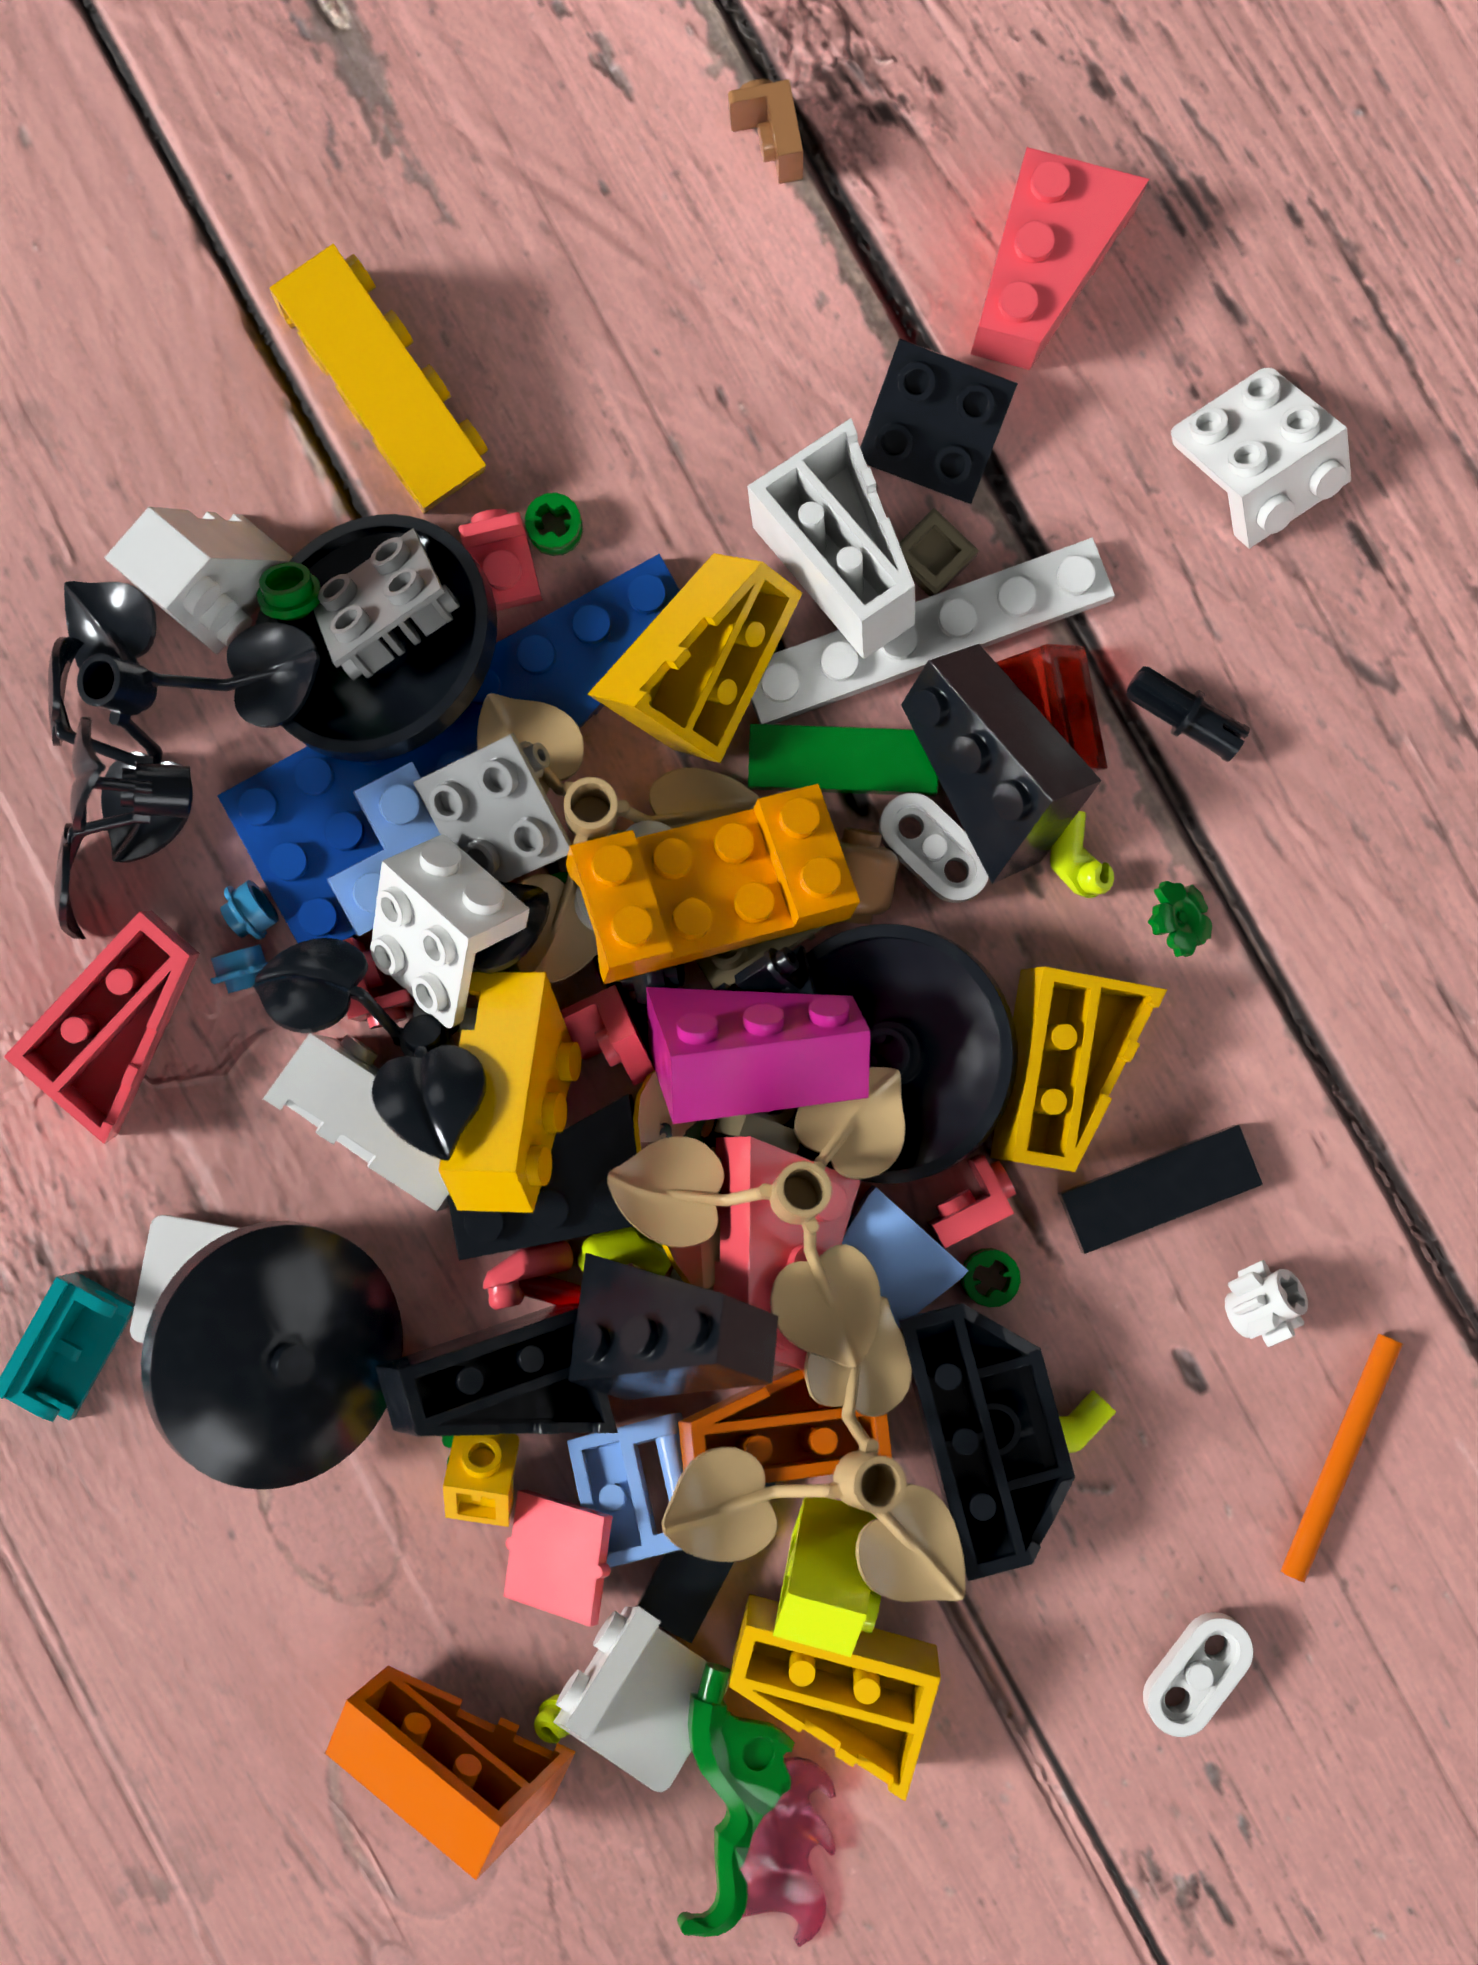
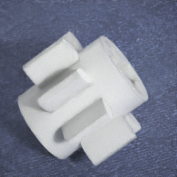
[1225,1260,1308,1347]

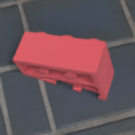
[714,1136,861,1370]

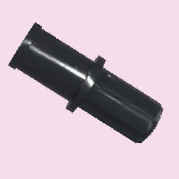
[1126,666,1250,762]

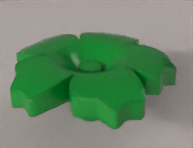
[1148,881,1212,957]

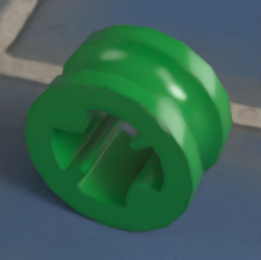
[525,492,583,556]
[960,1248,1021,1308]

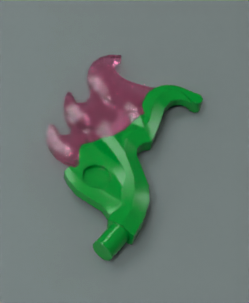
[677,1662,836,1947]

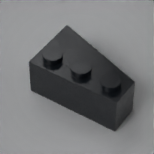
[901,644,1102,884]
[569,1253,779,1400]

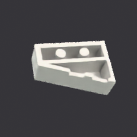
[747,418,915,659]
[104,507,293,655]
[263,1033,450,1212]

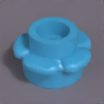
[220,880,279,940]
[210,945,268,994]

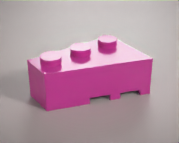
[646,987,870,1124]

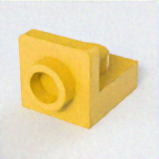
[443,1434,519,1527]

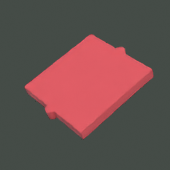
[503,1489,613,1627]

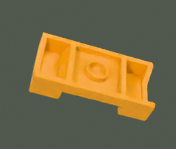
[566,784,860,984]

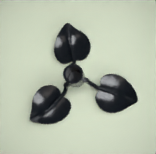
[64,581,320,863]
[48,637,190,939]
[253,881,550,1161]

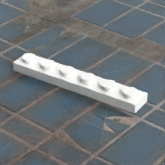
[751,537,1115,724]

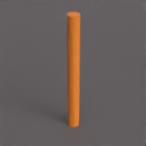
[1280,1333,1403,1583]

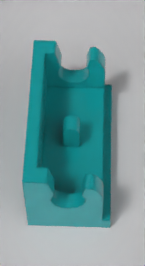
[0,1272,135,1422]

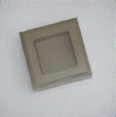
[899,508,979,596]

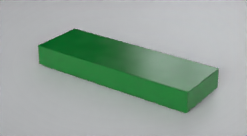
[748,724,938,796]

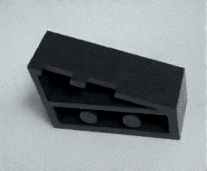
[447,1094,637,1261]
[375,1305,618,1436]

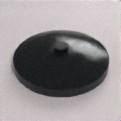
[255,514,497,762]
[783,924,1018,1184]
[141,1221,403,1490]

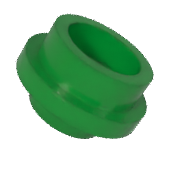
[257,562,321,621]

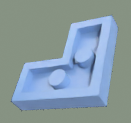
[327,762,441,936]

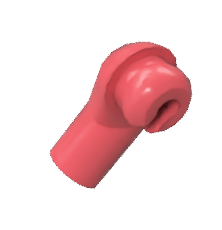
[483,1240,573,1310]

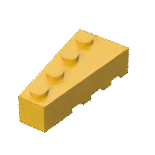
[269,243,488,514]

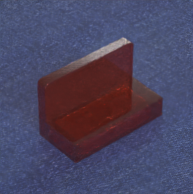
[996,644,1108,772]

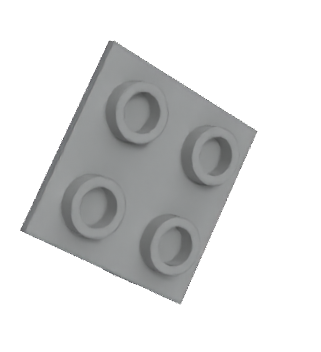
[313,528,460,680]
[413,733,572,883]

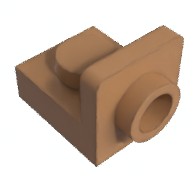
[728,79,803,184]

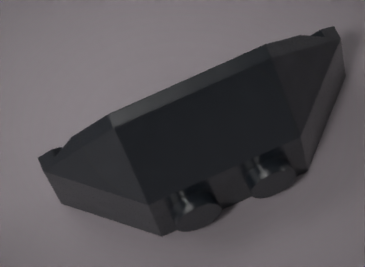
[898,1303,1075,1581]

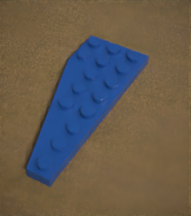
[217,554,680,943]

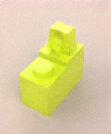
[773,1497,881,1657]

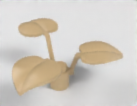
[477,693,760,984]
[607,1067,905,1368]
[662,1296,965,1602]

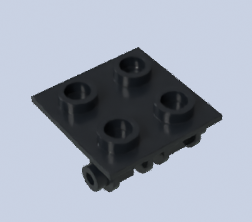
[860,339,1018,504]

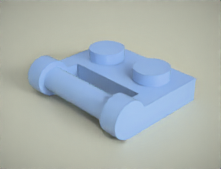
[567,1413,683,1568]

